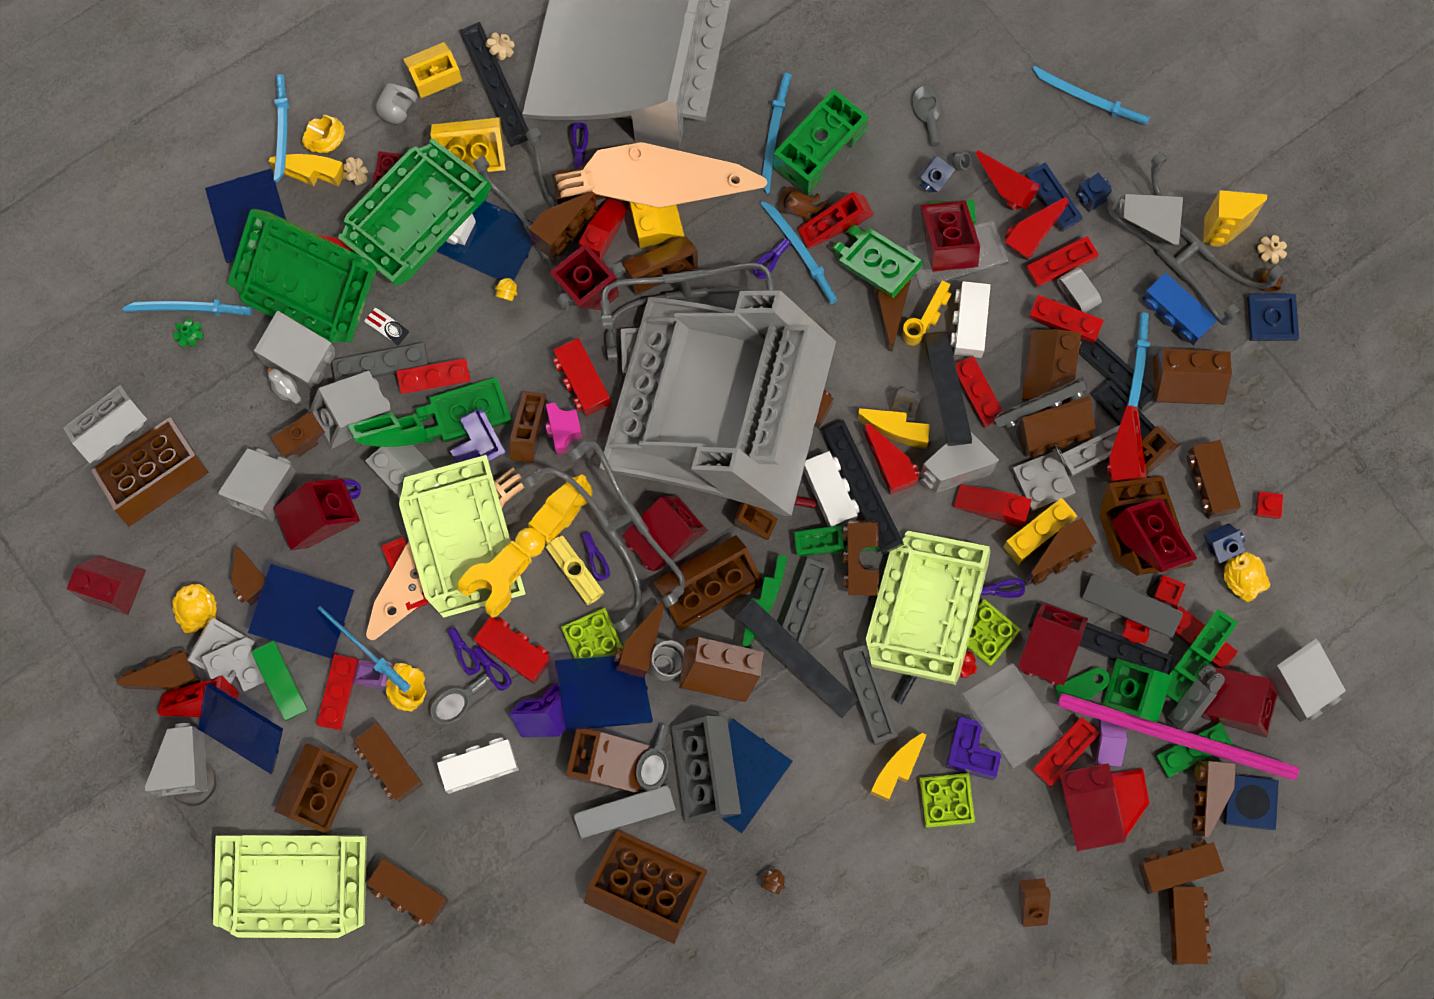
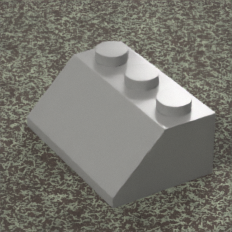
[63,385,147,463]
[365,445,435,500]

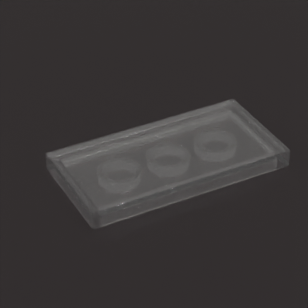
[906,220,1009,291]

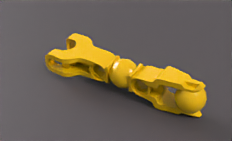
[457,474,593,617]

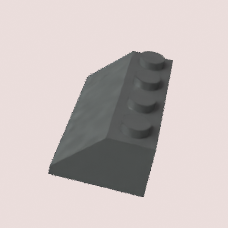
[672,716,741,824]

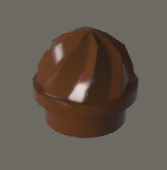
[1259,268,1283,292]
[761,869,785,895]

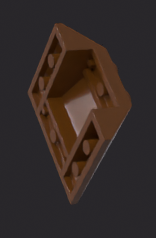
[1099,476,1193,576]

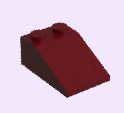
[920,200,980,272]
[1111,497,1198,573]
[1060,763,1126,852]

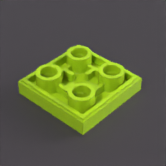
[967,599,1021,667]
[561,608,622,672]
[919,773,975,828]

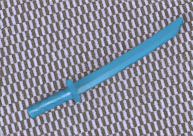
[1033,66,1150,125]
[762,73,792,195]
[274,74,290,183]
[761,201,838,304]
[122,299,252,316]
[1127,313,1150,407]
[317,606,411,693]

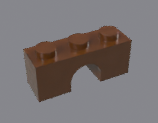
[843,520,879,595]

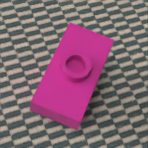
[546,402,582,455]

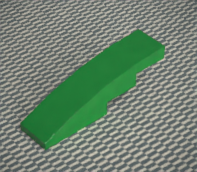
[794,525,880,556]
[742,555,788,648]
[1166,609,1238,704]

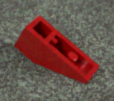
[975,150,1041,210]
[798,191,874,249]
[1004,197,1069,261]
[578,198,630,261]
[1107,405,1147,482]
[863,424,920,495]
[953,484,1032,528]
[157,676,239,718]

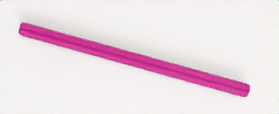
[1058,694,1299,780]

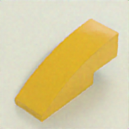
[269,154,346,187]
[858,408,930,449]
[870,733,926,802]

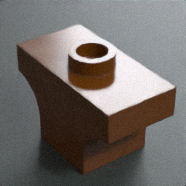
[271,411,325,459]
[1018,878,1051,927]

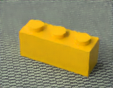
[1003,498,1077,566]

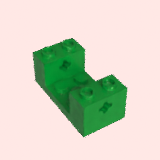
[773,88,869,195]

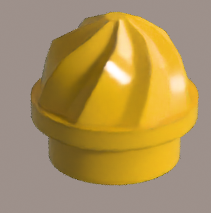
[495,278,518,301]

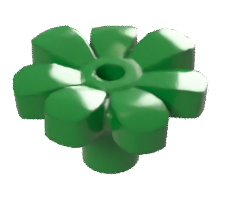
[173,319,204,348]

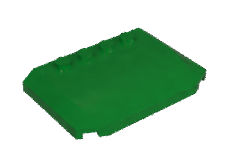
[338,139,491,286]
[227,209,377,343]

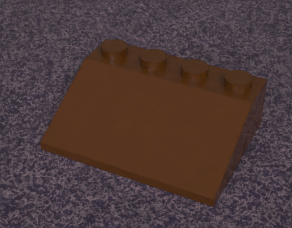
[91,416,209,527]
[584,830,708,944]

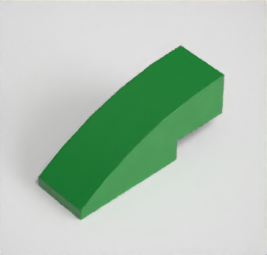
[347,412,425,447]
[251,641,308,721]

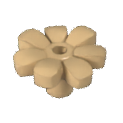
[486,33,514,60]
[343,157,368,186]
[1257,235,1287,264]

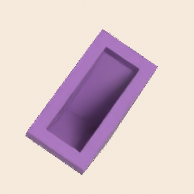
[353,660,394,691]
[1096,720,1127,767]

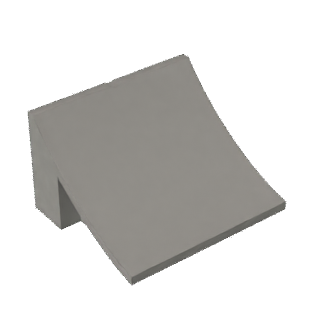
[523,0,731,149]
[599,290,836,516]

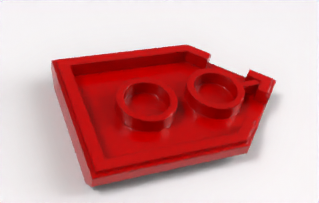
[1111,769,1150,837]

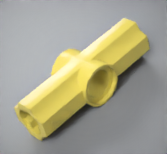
[546,535,604,605]

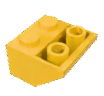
[403,42,462,98]

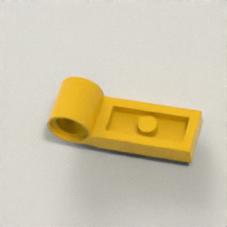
[902,280,951,346]

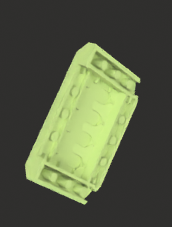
[399,455,525,618]
[866,531,990,685]
[213,835,367,938]

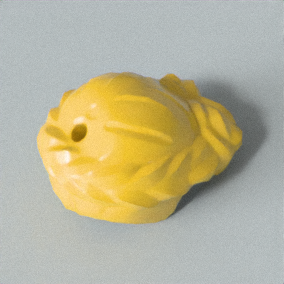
[302,115,345,153]
[1224,552,1271,602]
[172,584,217,633]
[385,663,427,712]

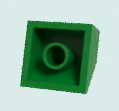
[1102,659,1172,723]

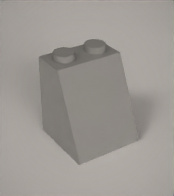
[1119,194,1183,245]
[254,311,335,390]
[310,371,391,449]
[920,432,999,493]
[218,448,296,522]
[1265,639,1346,722]
[145,723,207,797]

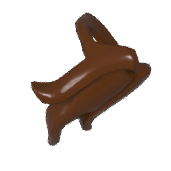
[779,186,830,223]

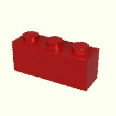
[552,338,611,417]
[473,616,551,685]

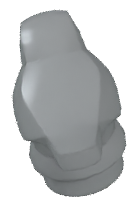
[268,368,301,404]

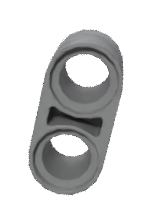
[1057,267,1102,313]

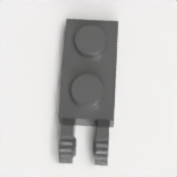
[1168,665,1225,732]

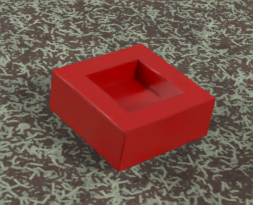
[1255,491,1283,519]
[1153,575,1186,608]
[1122,618,1150,644]

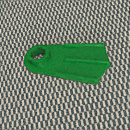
[1055,668,1110,713]

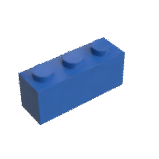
[1142,272,1218,346]

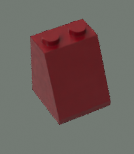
[549,243,619,310]
[274,478,360,551]
[622,495,708,571]
[66,555,146,615]
[1017,601,1088,686]
[1202,667,1279,738]

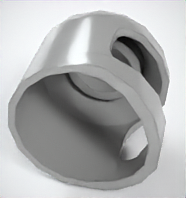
[376,83,418,124]
[649,640,684,681]

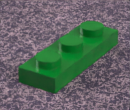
[1155,723,1233,779]

